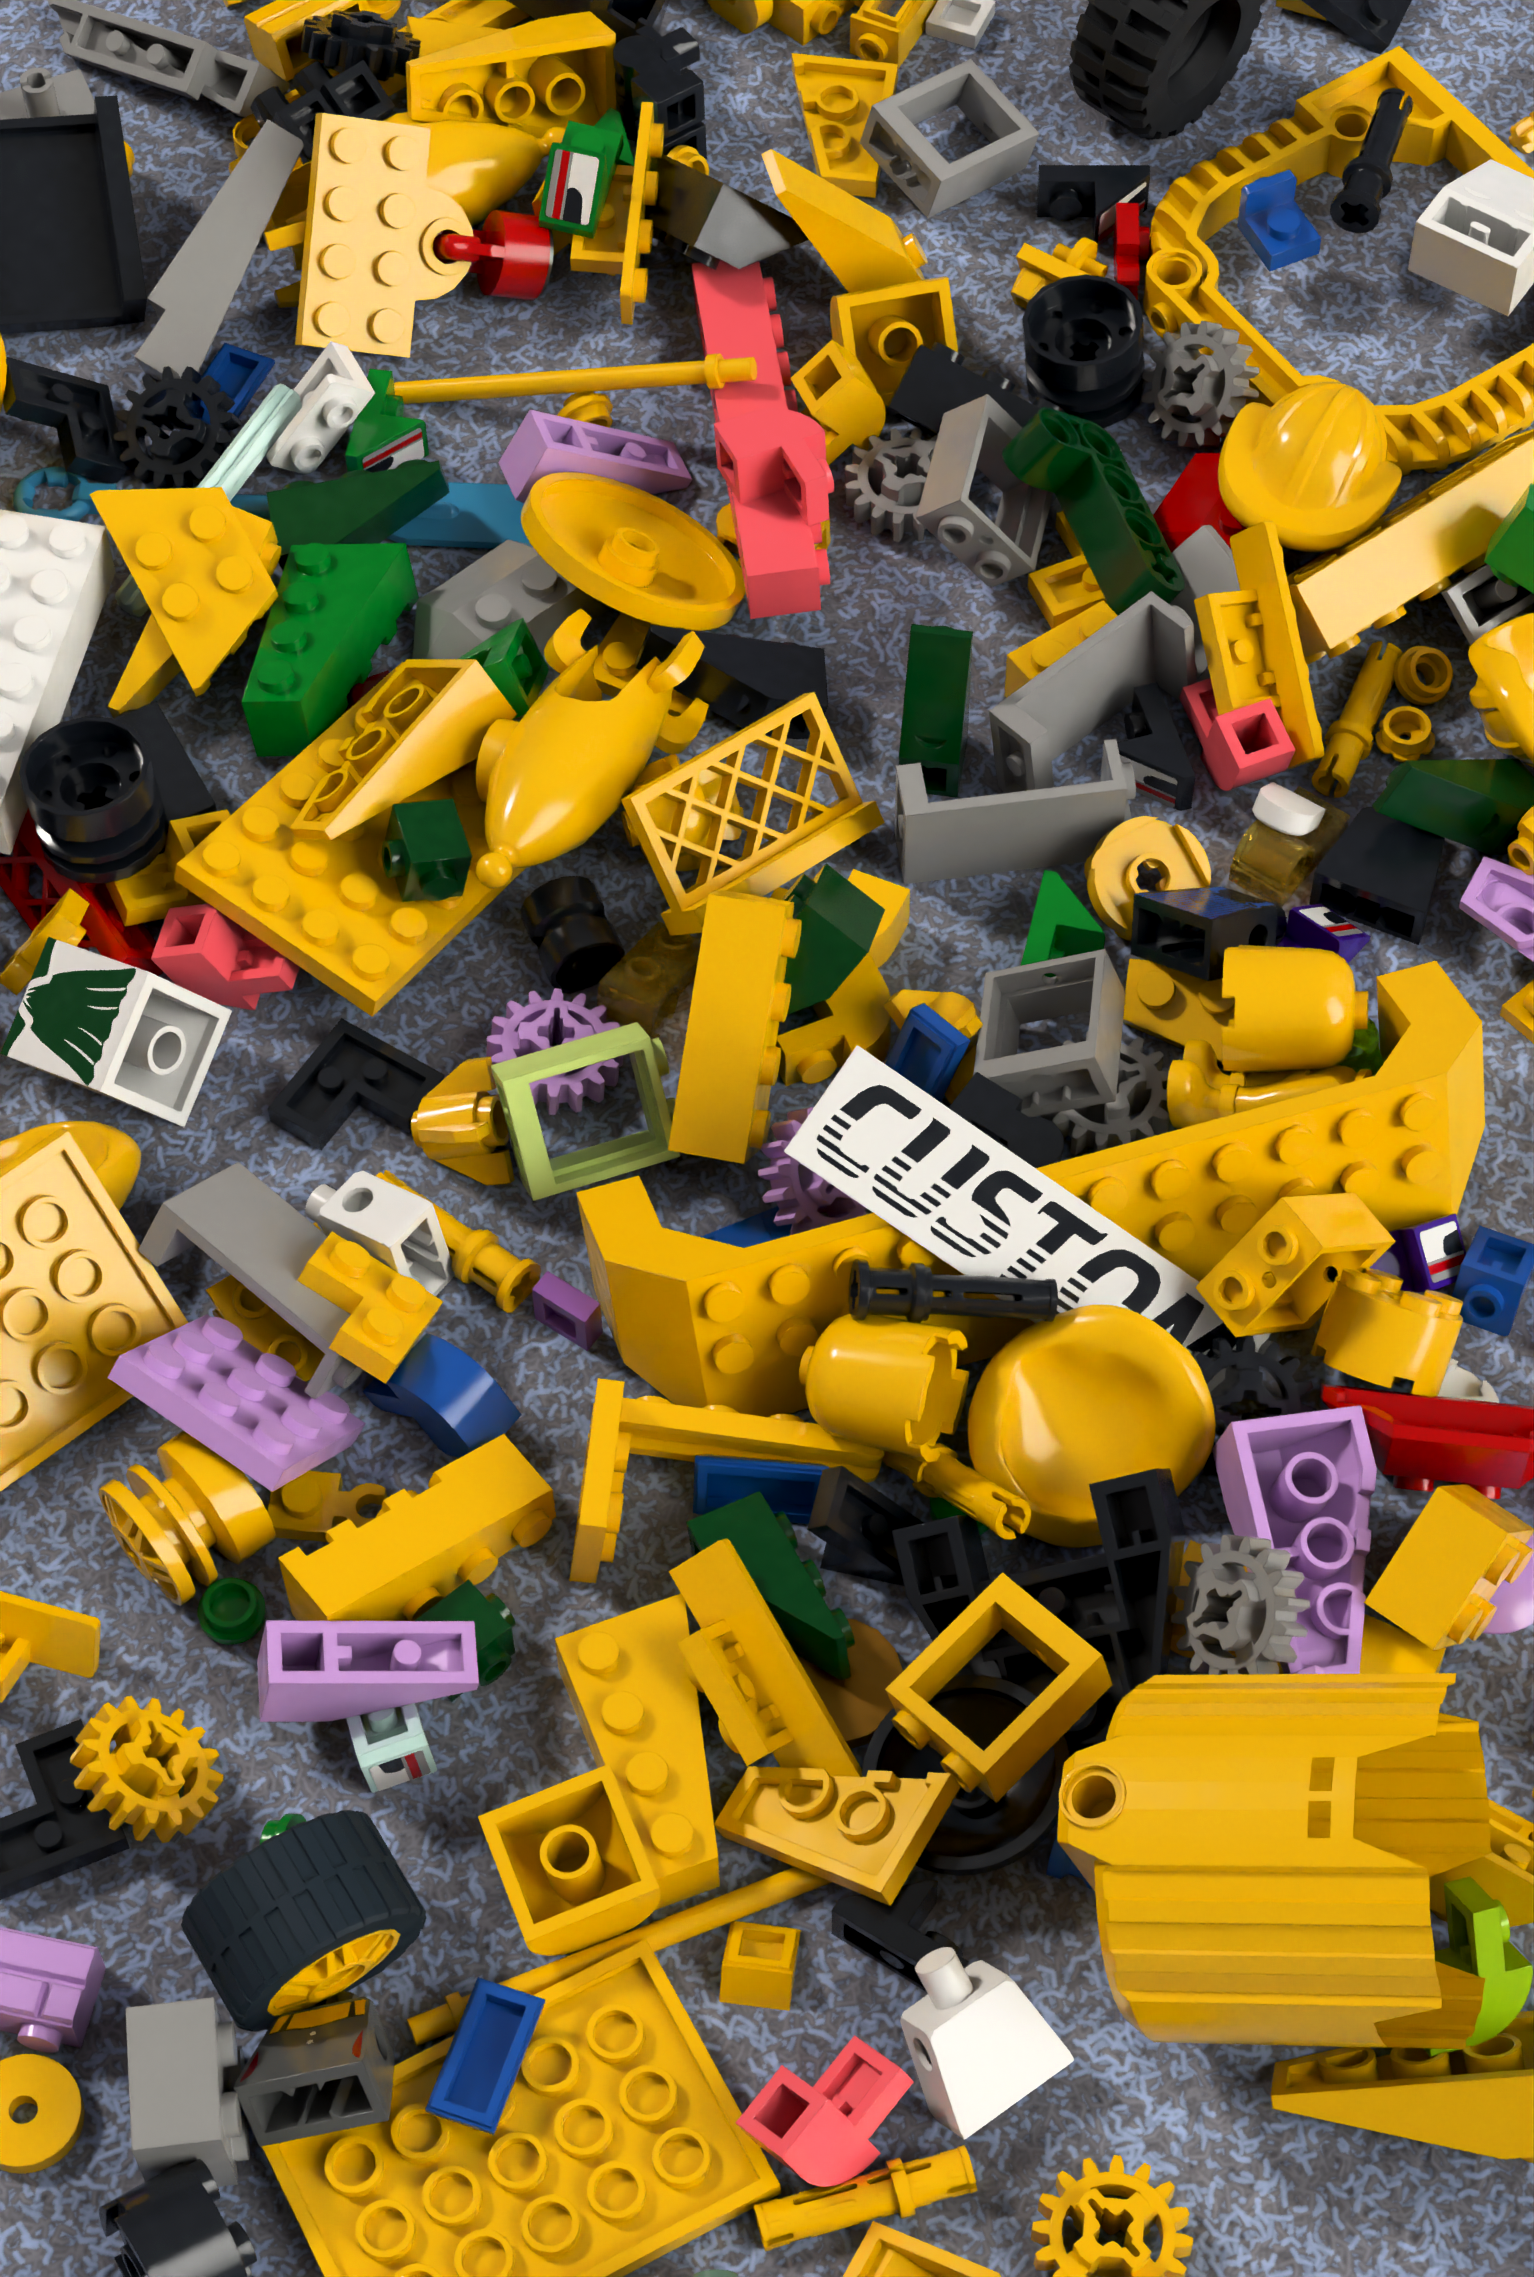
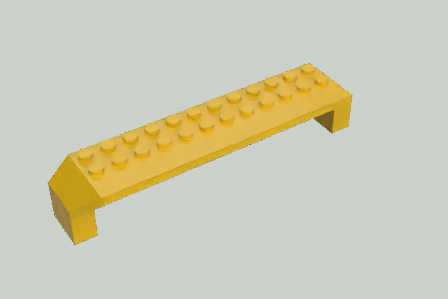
[576,961,1485,1417]

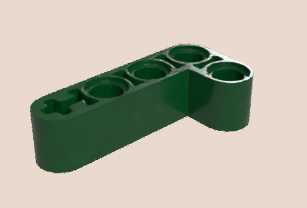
[1002,407,1185,615]

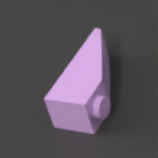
[498,410,692,504]
[257,1620,479,1722]

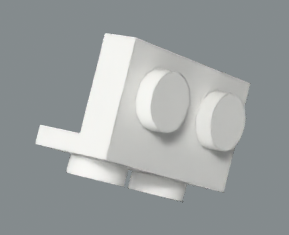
[266,341,375,475]

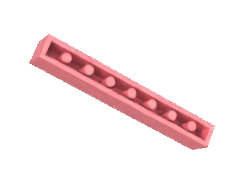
[691,260,830,619]

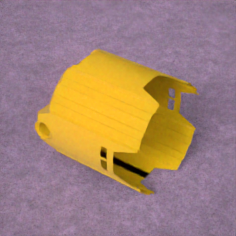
[1057,1673,1492,2049]

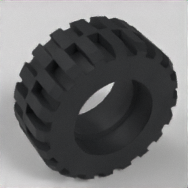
[1069,0,1265,140]

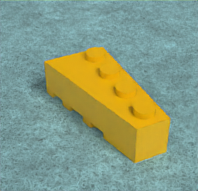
[668,889,802,1164]

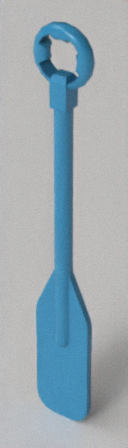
[13,466,530,549]

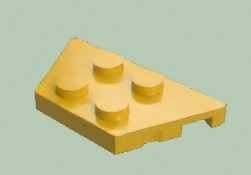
[90,487,278,697]

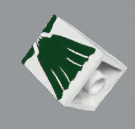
[0,937,232,1127]

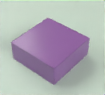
[532,1271,603,1351]

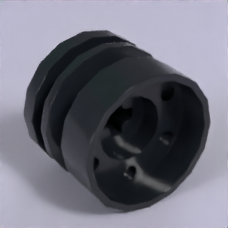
[1022,274,1145,429]
[19,716,169,884]

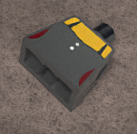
[234,1991,395,2147]

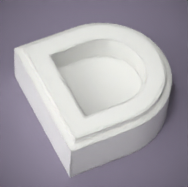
[1252,782,1326,836]

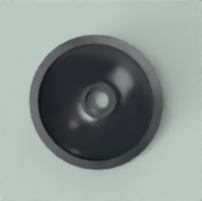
[862,1675,1071,1876]

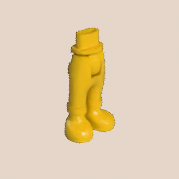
[1167,1039,1373,1129]

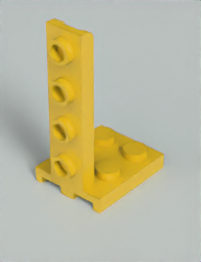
[569,1378,885,1583]

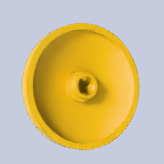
[520,472,745,631]

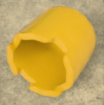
[1221,945,1368,1073]
[799,1314,969,1462]

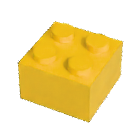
[1364,1484,1534,1650]

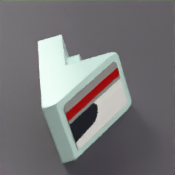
[346,1703,437,1793]

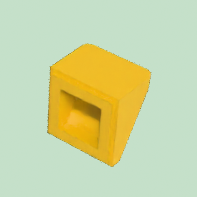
[719,1921,801,2011]

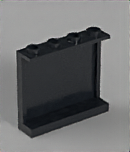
[0,95,147,334]

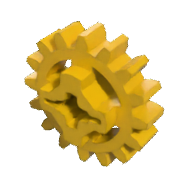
[70,1696,223,1843]
[1031,2155,1193,2277]

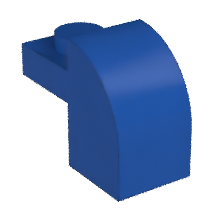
[363,1333,522,1458]

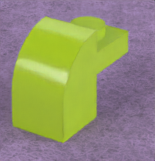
[1423,1877,1533,2057]

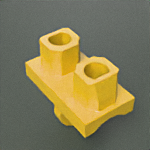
[1011,237,1108,309]

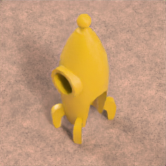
[228,112,566,308]
[475,608,709,888]

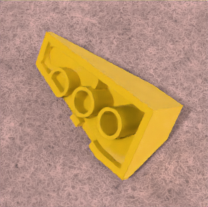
[406,11,616,138]
[761,149,928,293]

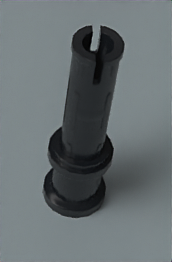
[1330,88,1413,233]
[849,1259,1058,1323]

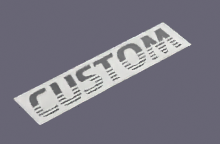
[784,1045,1271,1408]

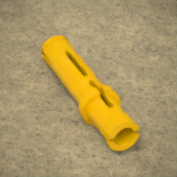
[1311,641,1403,798]
[882,1443,1032,1540]
[753,2145,978,2252]

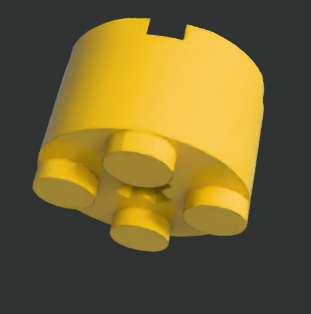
[1311,1268,1463,1397]

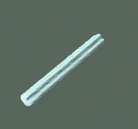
[115,384,302,617]

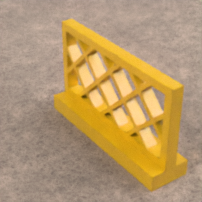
[621,692,885,936]

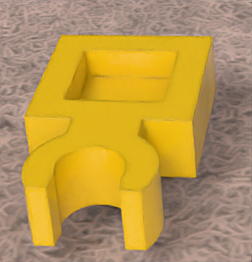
[0,888,90,996]
[267,1471,387,1542]

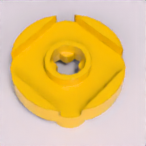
[1084,816,1211,941]

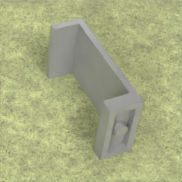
[989,591,1197,793]
[894,739,1136,884]
[138,1162,364,1400]

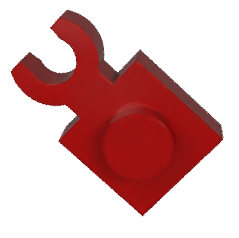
[1113,203,1150,300]

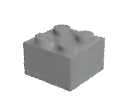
[125,1997,250,2187]

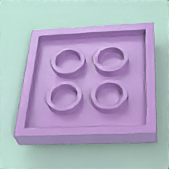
[107,1314,366,1492]

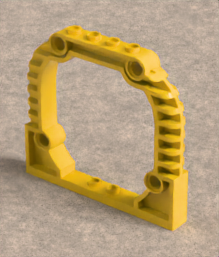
[1143,46,1534,476]

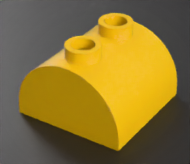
[830,276,959,406]
[478,1763,662,1956]

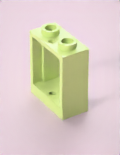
[490,1022,680,1201]

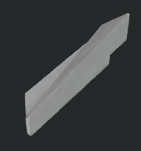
[47,0,291,118]
[134,119,304,382]

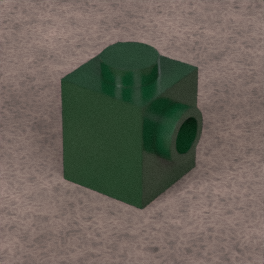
[382,798,472,902]
[414,1579,516,1702]

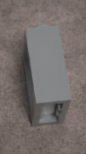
[859,59,1040,218]
[916,394,1053,587]
[973,949,1126,1117]

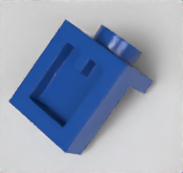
[1237,170,1321,272]
[1452,1226,1534,1336]

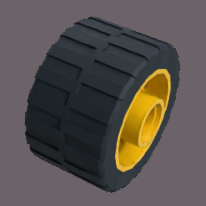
[181,1810,426,2032]

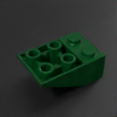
[782,863,885,1015]

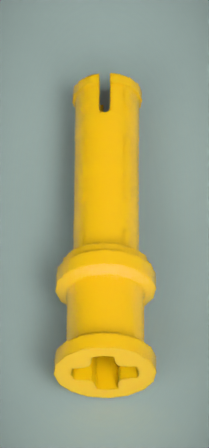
[376,1170,541,1313]

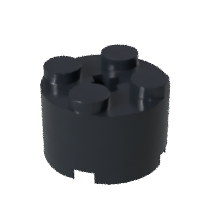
[99,2159,257,2277]

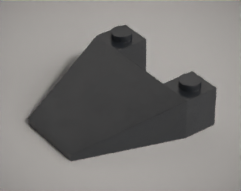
[892,1468,1186,1756]

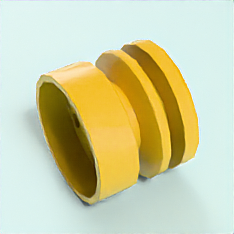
[98,1430,276,1606]

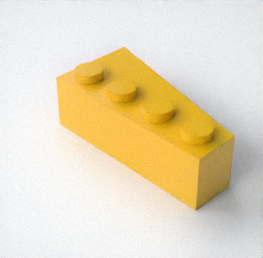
[278,1434,556,1621]
[555,1593,720,1911]

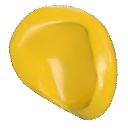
[968,1305,1216,1548]

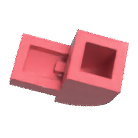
[714,409,835,526]
[1179,678,1295,791]
[151,903,300,1010]
[736,2035,914,2187]

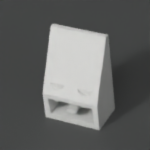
[1408,159,1534,316]

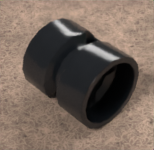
[520,876,626,994]

